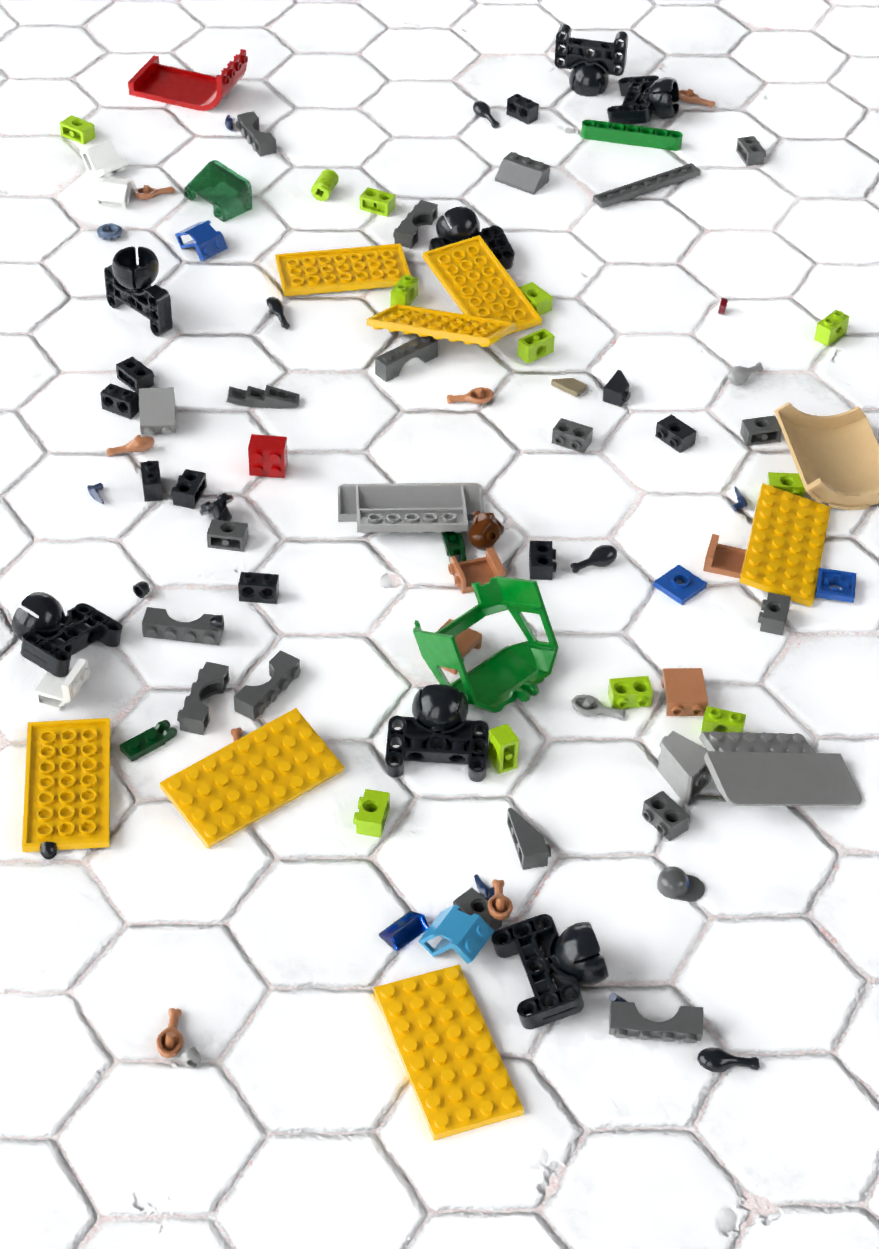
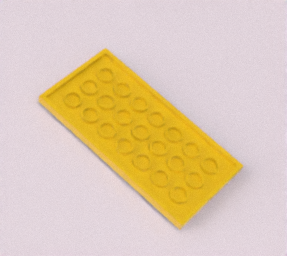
[423,235,542,336]
[275,243,411,297]
[367,304,517,347]
[739,483,831,607]
[159,708,344,849]
[22,718,111,852]
[374,964,524,1141]

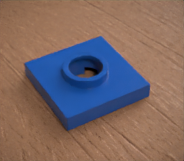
[653,565,707,605]
[816,568,857,603]

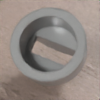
[180,1047,201,1068]

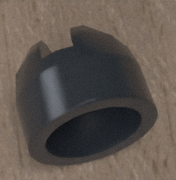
[133,581,150,598]
[210,615,224,631]
[40,842,57,860]

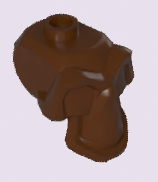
[469,511,504,551]

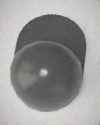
[657,866,705,902]

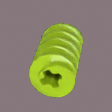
[311,169,339,201]

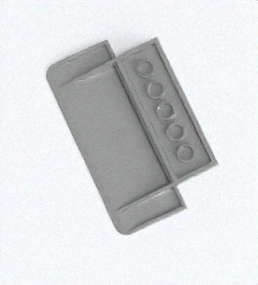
[338,483,484,534]
[699,731,862,806]

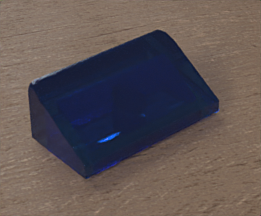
[379,911,429,951]

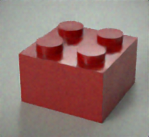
[248,434,288,478]

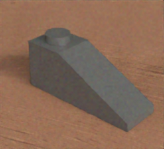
[507,808,551,870]

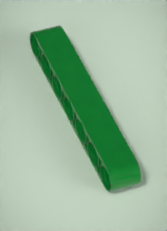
[581,120,683,151]

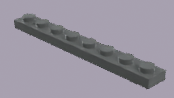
[593,163,701,208]

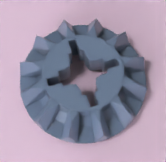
[97,223,123,241]

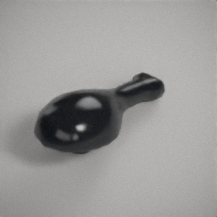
[473,101,500,128]
[266,296,290,329]
[570,545,617,573]
[697,1047,760,1072]

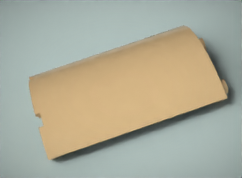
[774,402,879,510]

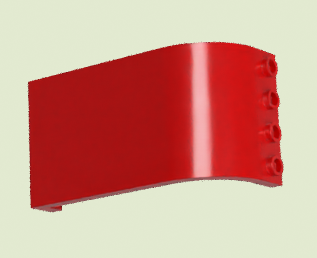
[128,49,248,111]

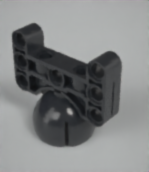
[554,24,628,97]
[607,75,679,125]
[429,206,515,270]
[104,246,173,336]
[12,592,123,677]
[385,684,489,782]
[491,914,609,1029]

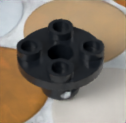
[199,493,234,521]

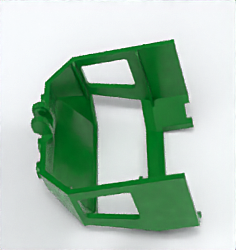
[413,576,559,713]

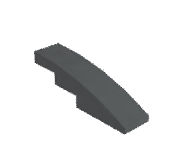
[226,385,300,409]

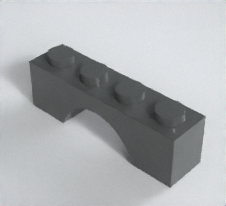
[236,111,277,157]
[393,200,438,249]
[375,336,438,382]
[142,607,224,646]
[234,650,301,721]
[177,661,230,735]
[609,1001,703,1043]

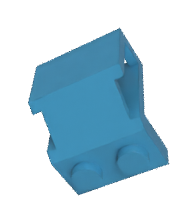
[418,905,495,964]

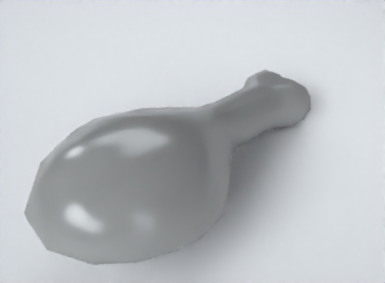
[728,362,764,385]
[571,694,626,720]

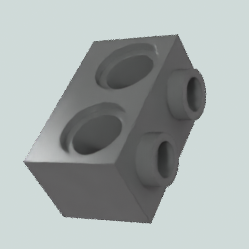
[736,136,766,166]
[552,418,593,453]
[642,790,690,841]

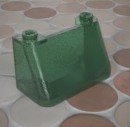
[184,160,252,222]

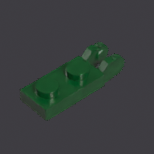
[440,531,467,562]
[119,719,178,762]

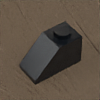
[603,369,631,407]

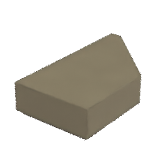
[551,378,587,397]

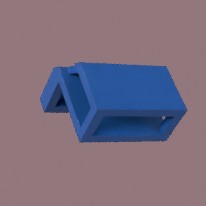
[175,220,228,261]

